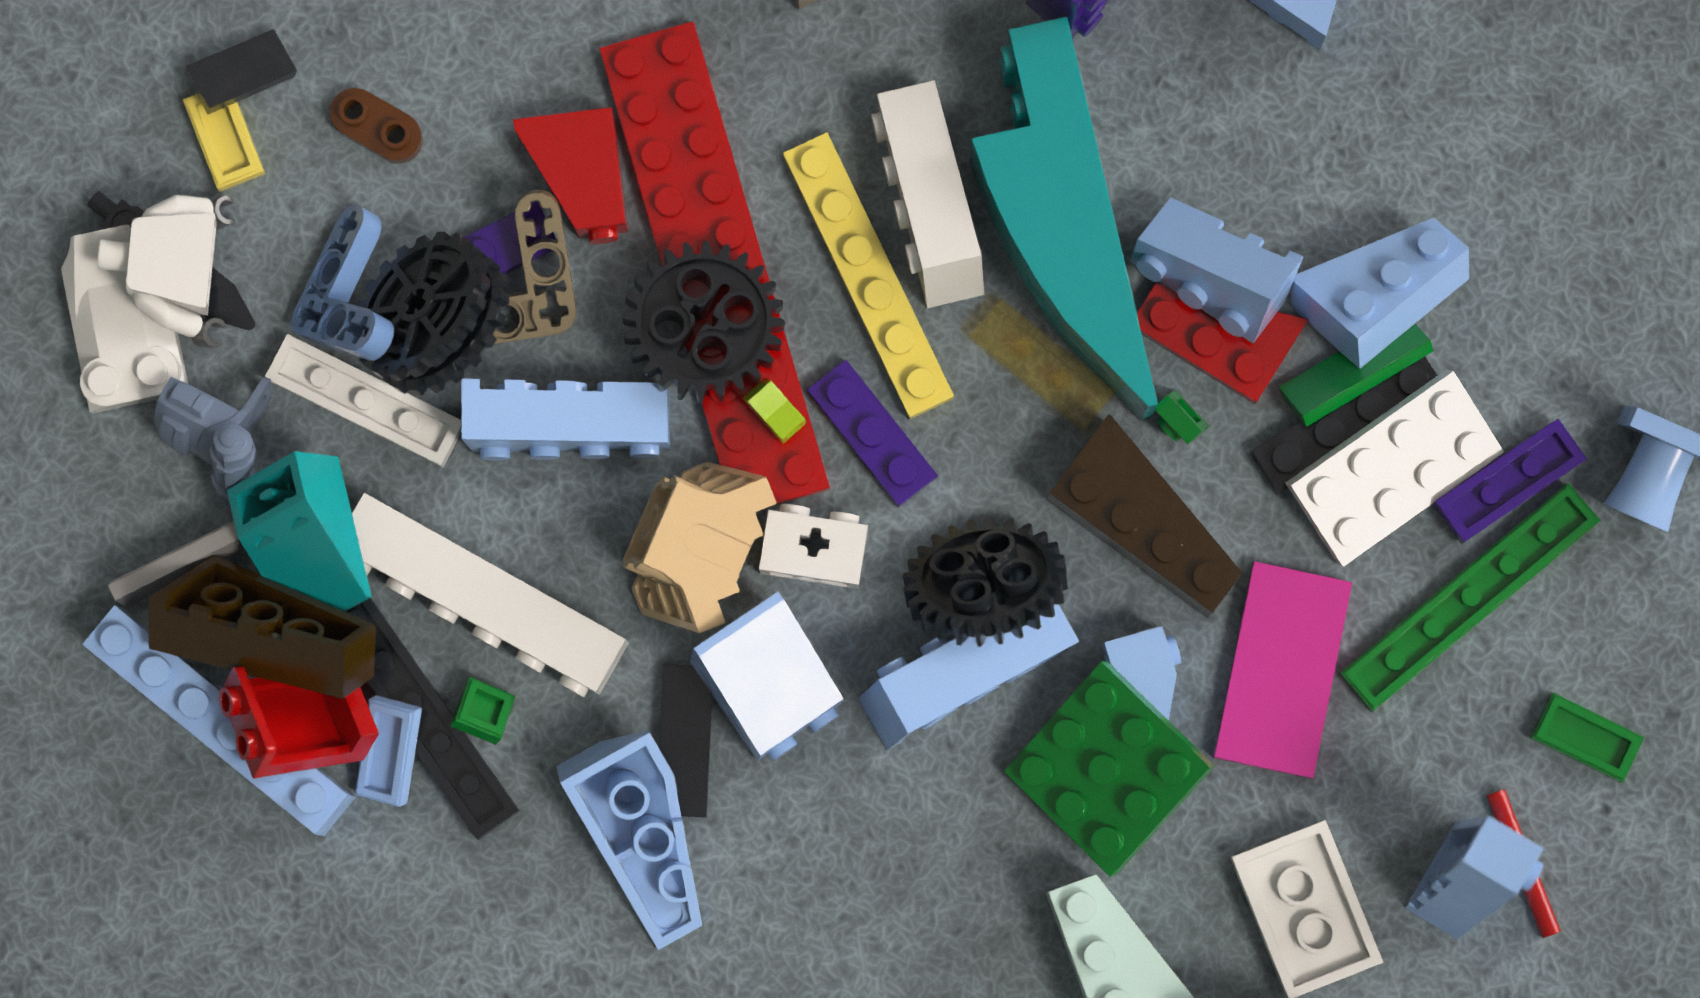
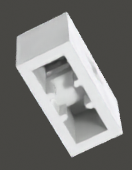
[759,504,868,589]

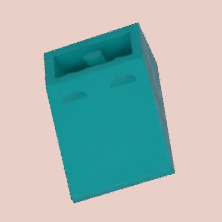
[227,451,372,612]

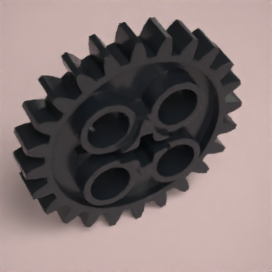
[622,241,785,404]
[903,517,1068,647]

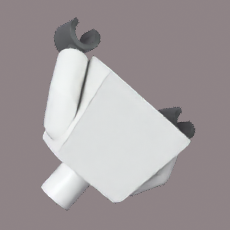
[98,195,235,348]

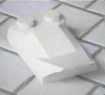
[61,225,188,413]

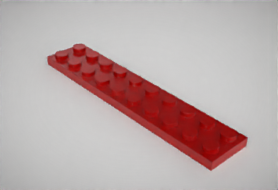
[599,21,830,509]

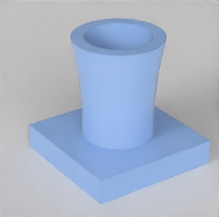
[1603,405,1700,532]

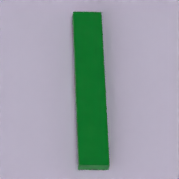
[1339,483,1601,712]

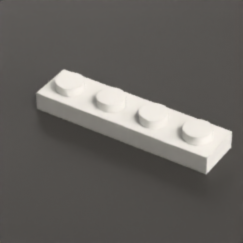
[265,334,462,468]

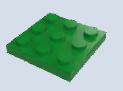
[1004,661,1215,877]

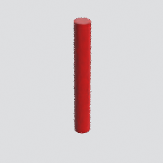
[1486,789,1561,938]

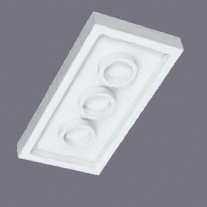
[1285,369,1504,566]

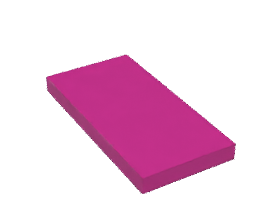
[1213,561,1352,779]

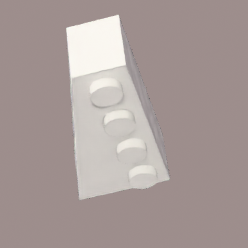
[871,80,984,308]

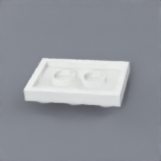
[1230,820,1383,998]

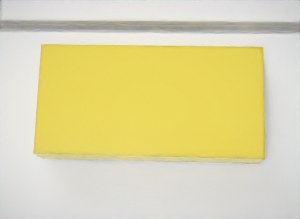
[183,94,265,192]

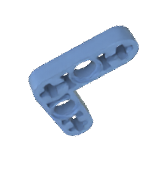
[291,204,394,361]

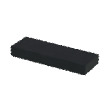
[659,664,713,818]

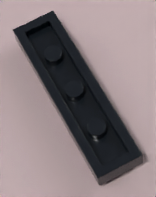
[1250,356,1438,495]

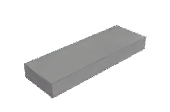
[108,521,245,608]

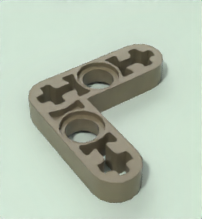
[493,189,577,344]

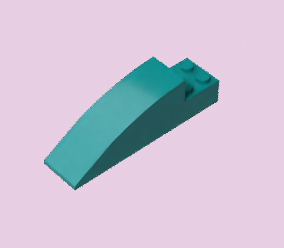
[969,17,1158,420]

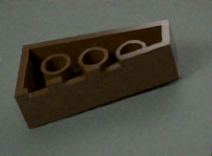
[1047,414,1242,618]
[149,555,376,699]

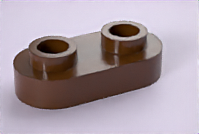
[330,88,423,164]

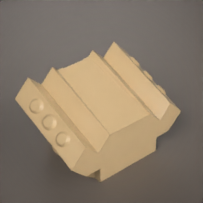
[622,462,777,633]

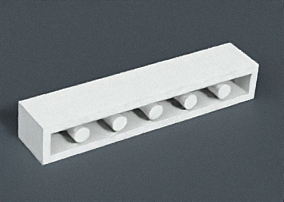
[352,493,629,697]

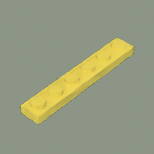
[783,133,954,420]

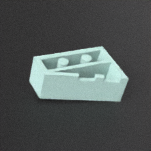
[1046,875,1194,998]

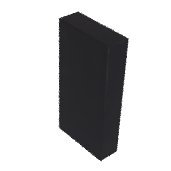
[185,29,297,114]

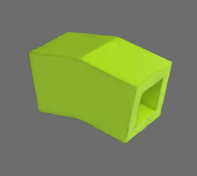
[742,378,806,444]

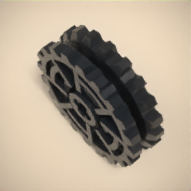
[357,231,510,396]

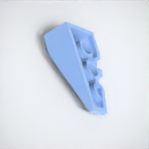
[556,730,702,950]

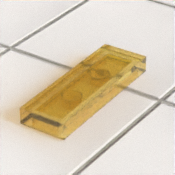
[969,298,1115,431]

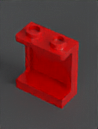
[219,666,379,779]

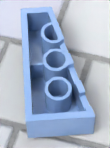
[461,379,671,461]
[858,604,1079,750]
[1405,815,1544,939]

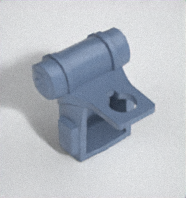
[154,376,271,507]

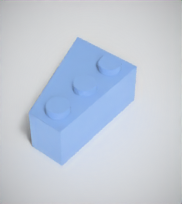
[1130,197,1304,343]

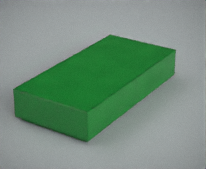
[1529,693,1644,783]

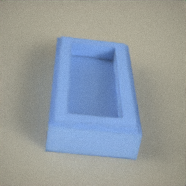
[355,696,422,807]

